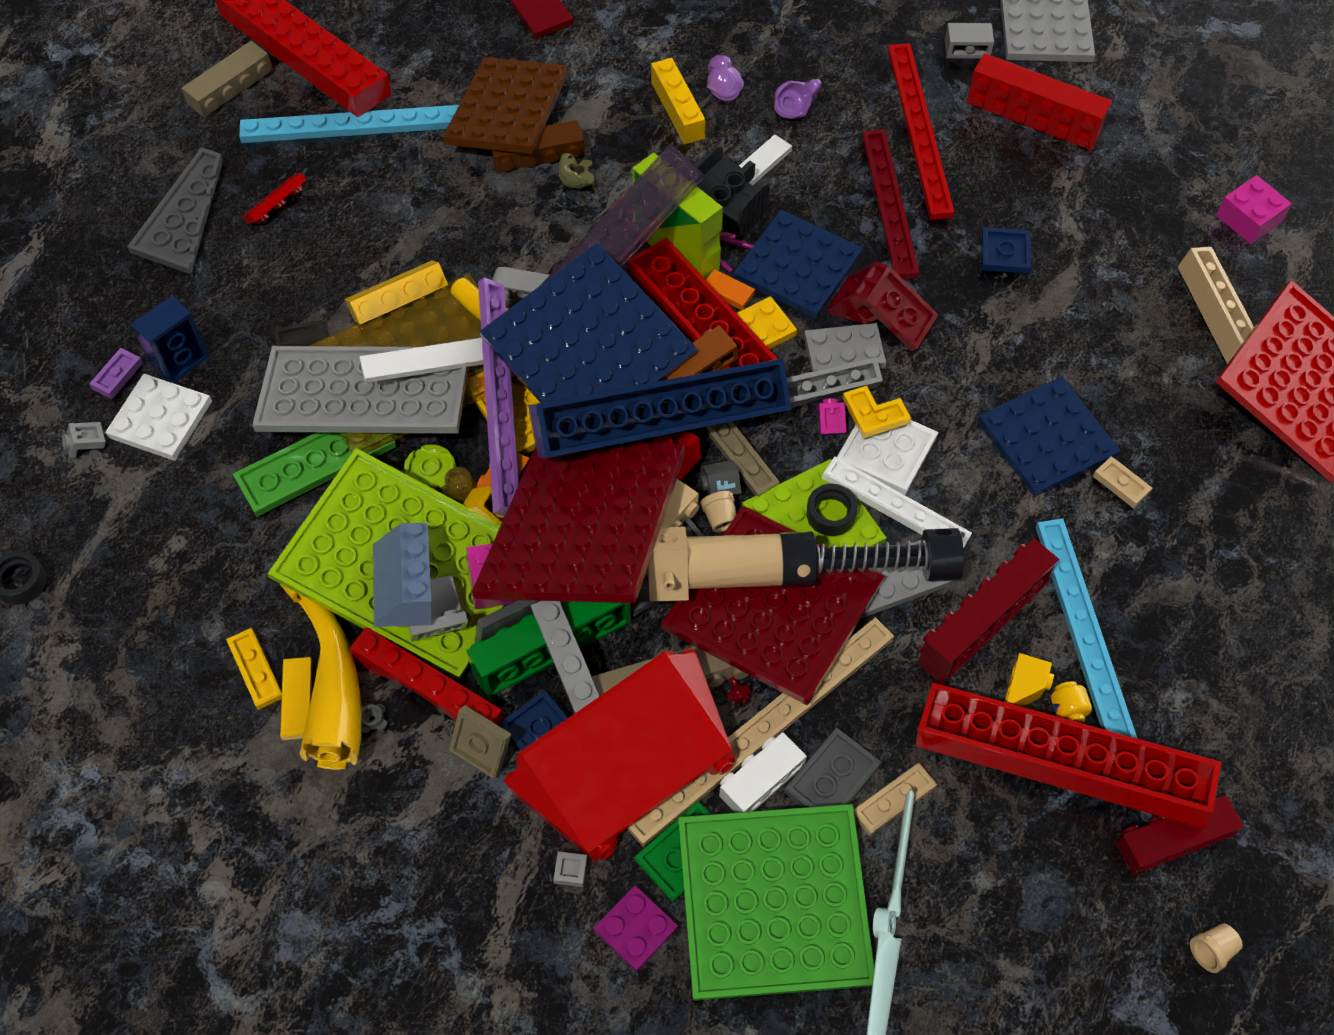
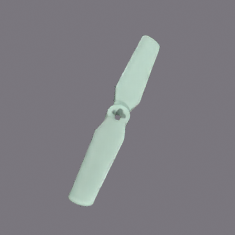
[866,790,914,1035]

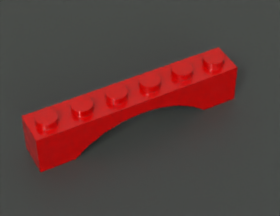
[350,627,504,726]

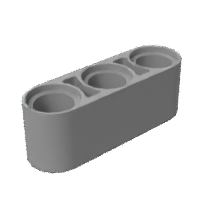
[492,267,553,302]

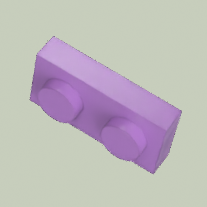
[89,348,143,399]

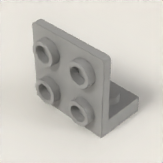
[408,576,468,642]

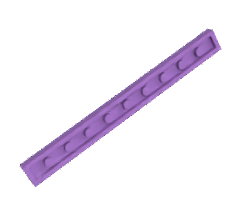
[478,278,519,516]

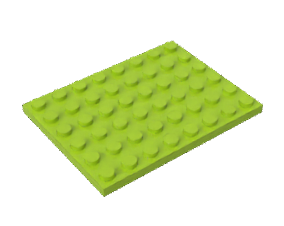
[268,448,505,680]

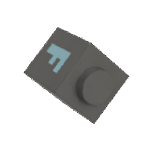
[700,460,741,495]

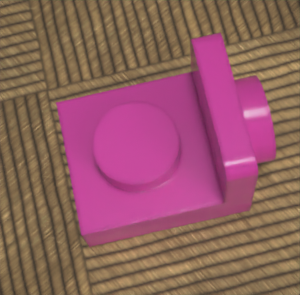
[816,399,846,435]

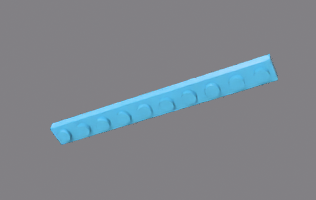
[239,105,459,143]
[1036,519,1137,738]

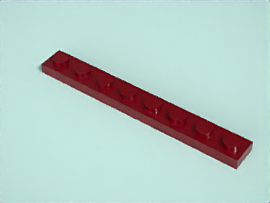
[862,129,919,280]

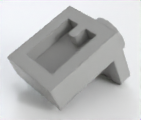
[62,422,105,458]

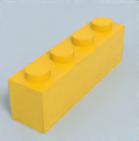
[651,58,705,145]
[345,261,448,324]

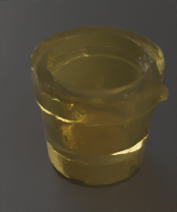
[442,467,477,505]

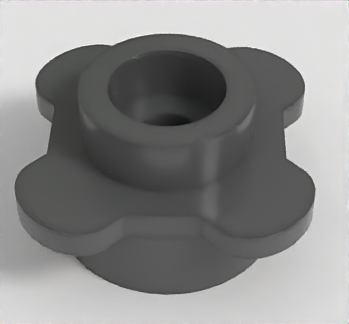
[361,704,387,733]

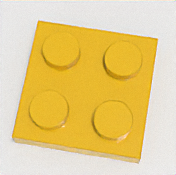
[736,296,797,349]

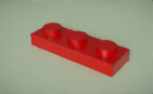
[242,172,306,224]

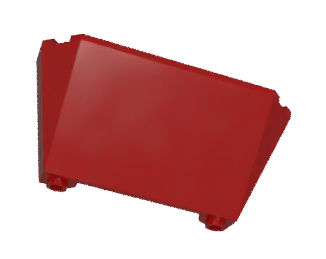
[504,649,736,863]

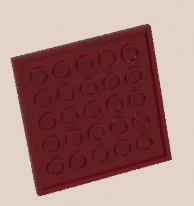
[661,506,885,706]

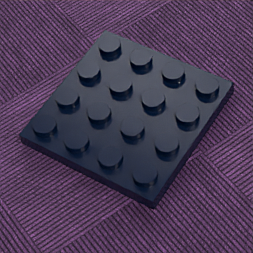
[733,210,863,319]
[977,376,1121,497]

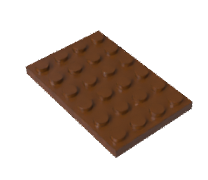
[443,57,569,154]

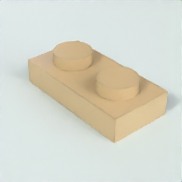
[1093,456,1152,509]

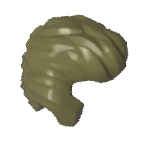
[559,153,595,189]

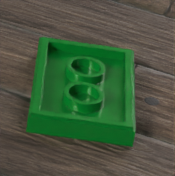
[634,801,711,903]

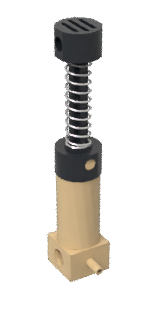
[648,527,964,601]

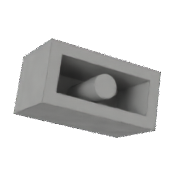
[945,23,994,59]

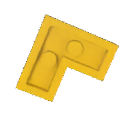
[843,386,911,439]

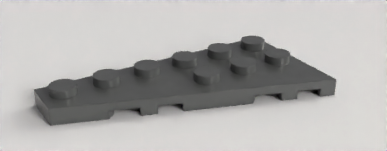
[127,147,223,274]

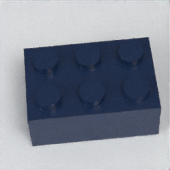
[131,295,210,383]

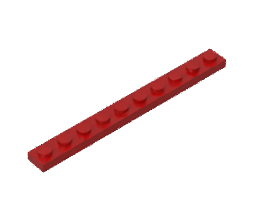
[888,43,954,220]

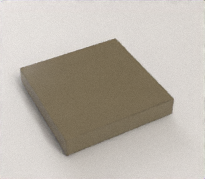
[449,705,511,779]

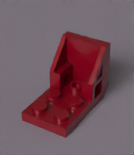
[826,262,938,351]

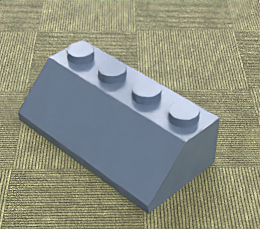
[373,523,431,627]

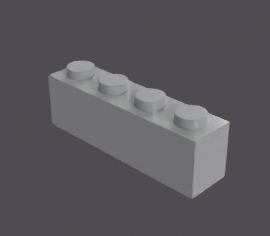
[787,357,883,408]

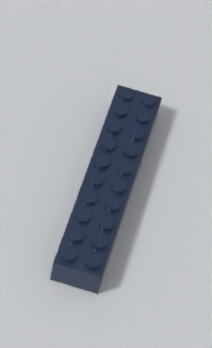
[528,359,792,458]

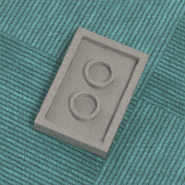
[804,323,886,372]

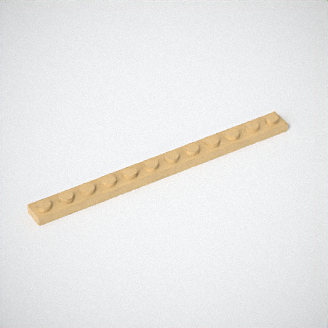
[627,617,894,847]

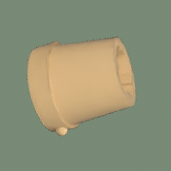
[700,491,736,532]
[1190,924,1243,973]

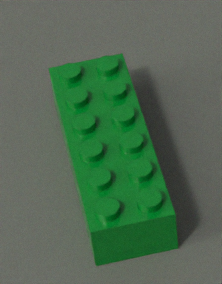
[466,601,631,699]

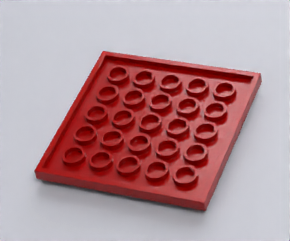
[1215,280,1334,483]

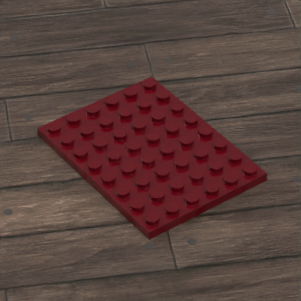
[472,443,686,603]

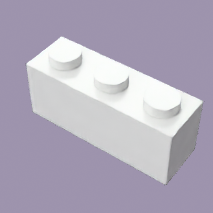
[719,732,807,813]

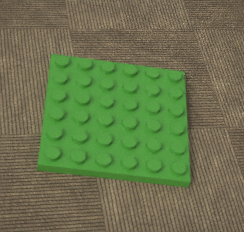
[678,804,874,1001]

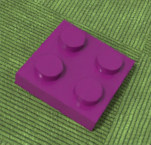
[593,886,678,973]

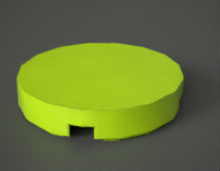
[404,445,456,491]

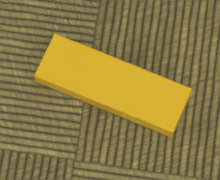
[226,628,282,710]
[280,657,313,740]

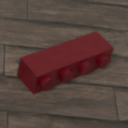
[1116,795,1244,875]

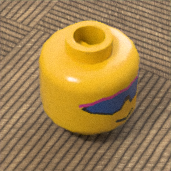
[1051,681,1092,723]

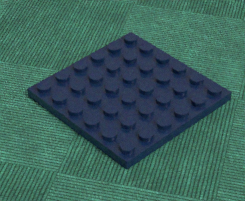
[479,242,698,403]

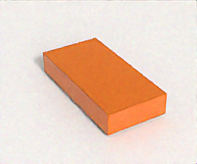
[706,269,755,310]

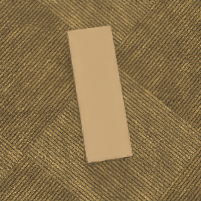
[854,763,937,836]

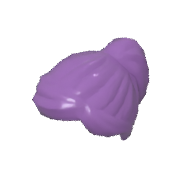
[706,55,744,101]
[774,79,821,119]

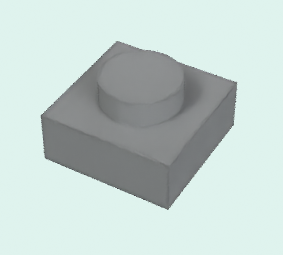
[553,852,587,887]

